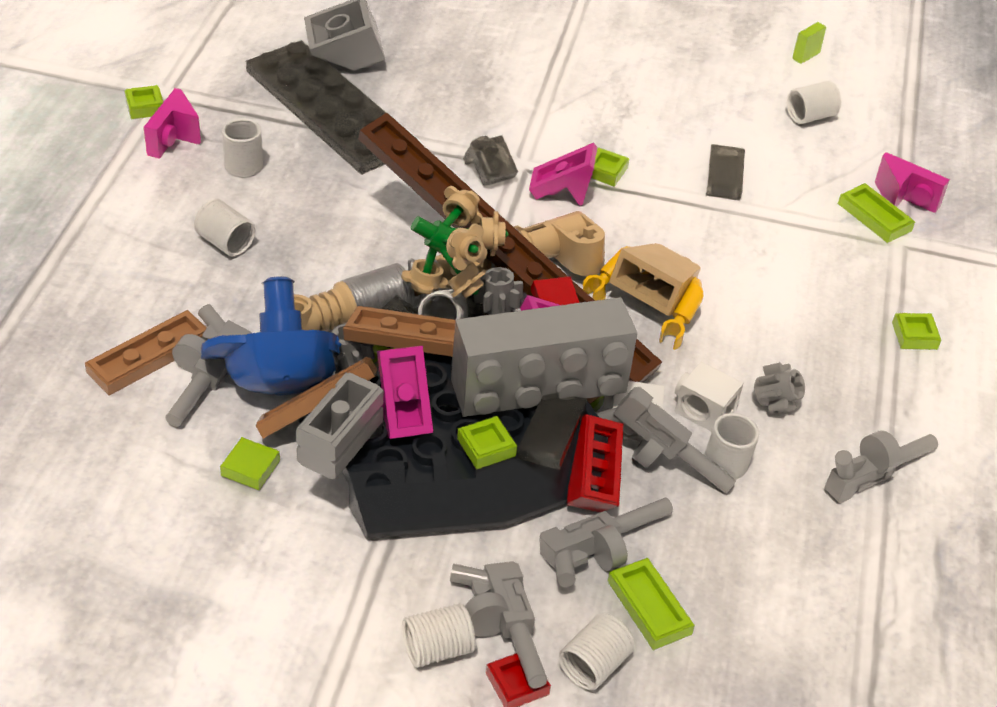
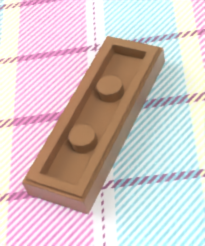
[343,306,455,357]
[85,310,207,396]
[256,357,377,438]

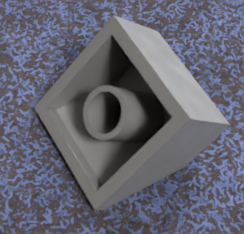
[304,0,385,71]

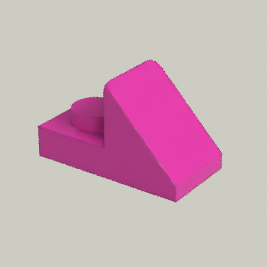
[144,88,201,159]
[529,143,597,206]
[875,152,950,213]
[377,346,433,439]

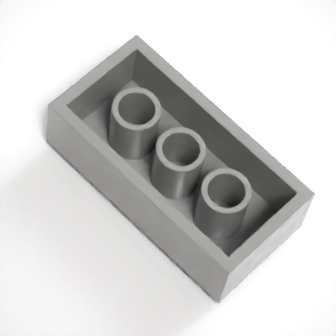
[451,297,638,417]

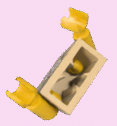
[583,243,704,350]

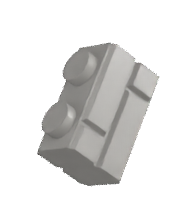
[296,372,384,479]

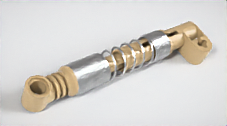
[294,211,605,332]

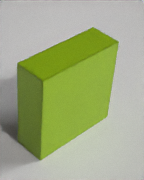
[792,22,827,64]
[124,85,163,119]
[591,148,630,187]
[892,313,941,350]
[457,416,517,469]
[220,437,280,490]

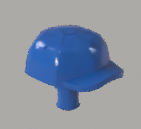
[201,276,342,395]

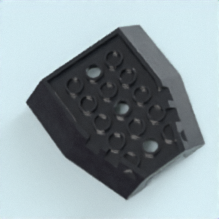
[298,352,608,539]

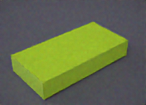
[838,183,915,243]
[608,557,695,650]

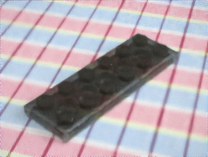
[246,40,418,175]

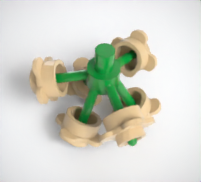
[401,186,508,298]

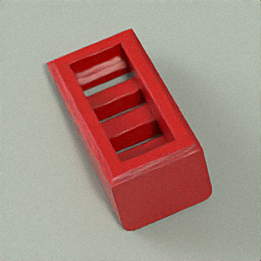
[567,414,624,512]

